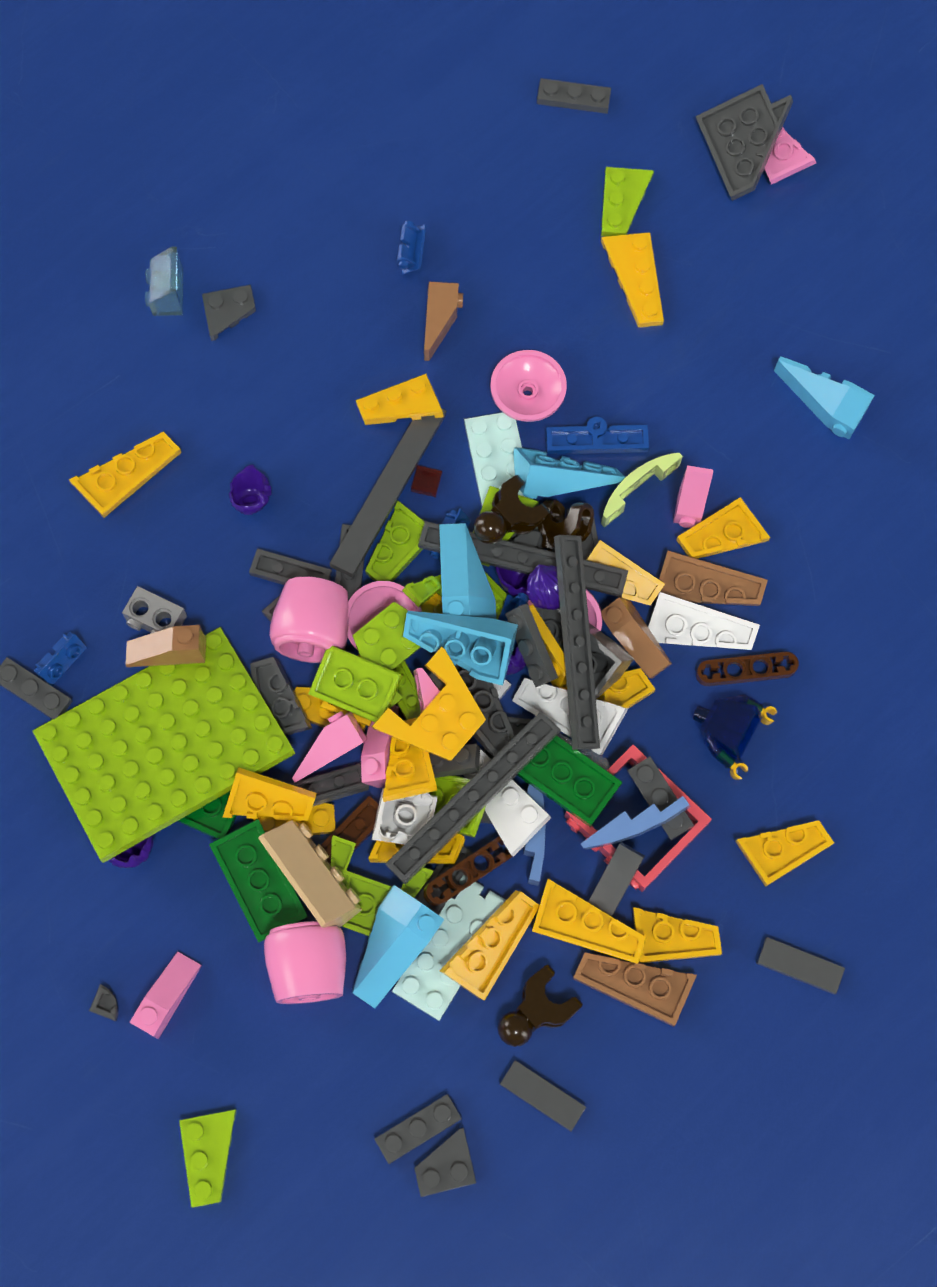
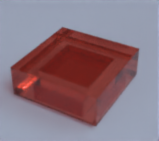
[411,465,442,497]

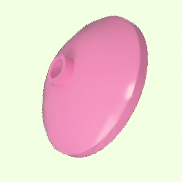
[491,350,567,422]
[348,581,422,650]

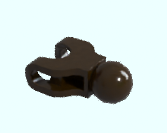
[474,475,551,544]
[538,499,594,552]
[498,965,583,1047]

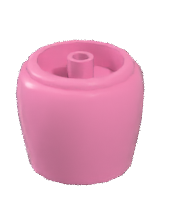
[270,577,349,663]
[264,921,346,1004]

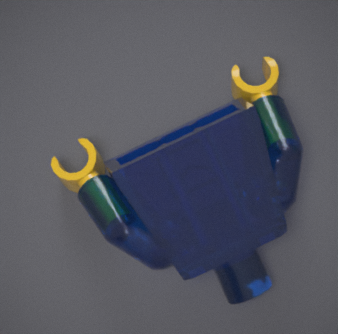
[693,695,777,780]

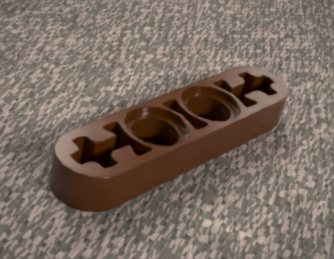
[696,652,799,686]
[423,837,512,906]

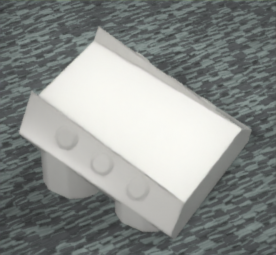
[372,788,438,845]

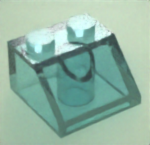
[145,246,183,316]

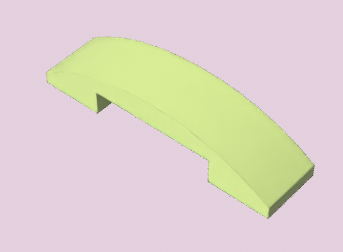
[601,453,683,527]

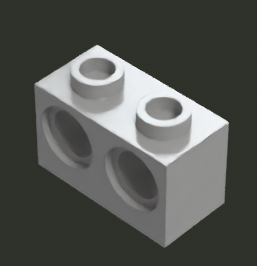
[122,586,187,634]

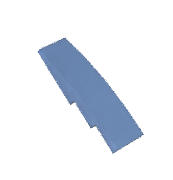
[523,784,546,886]
[581,796,691,850]

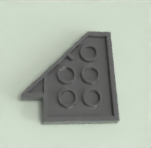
[696,84,793,201]

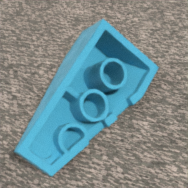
[774,356,875,439]
[514,447,625,499]
[439,523,496,619]
[403,611,518,686]
[352,885,444,1009]

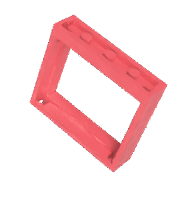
[564,745,712,892]

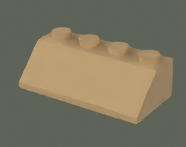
[258,820,362,928]

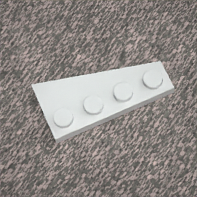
[648,592,760,650]
[512,678,629,755]
[463,749,551,857]

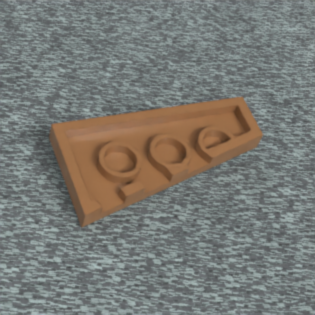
[654,550,768,606]
[573,953,697,1027]

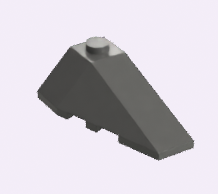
[535,607,634,699]
[429,664,515,757]

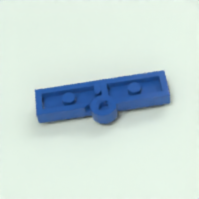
[546,416,649,454]

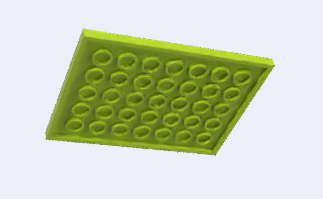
[33,627,295,863]

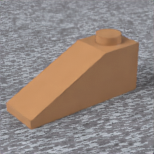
[424,282,463,361]
[601,597,672,679]
[126,625,206,667]

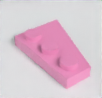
[764,127,816,185]

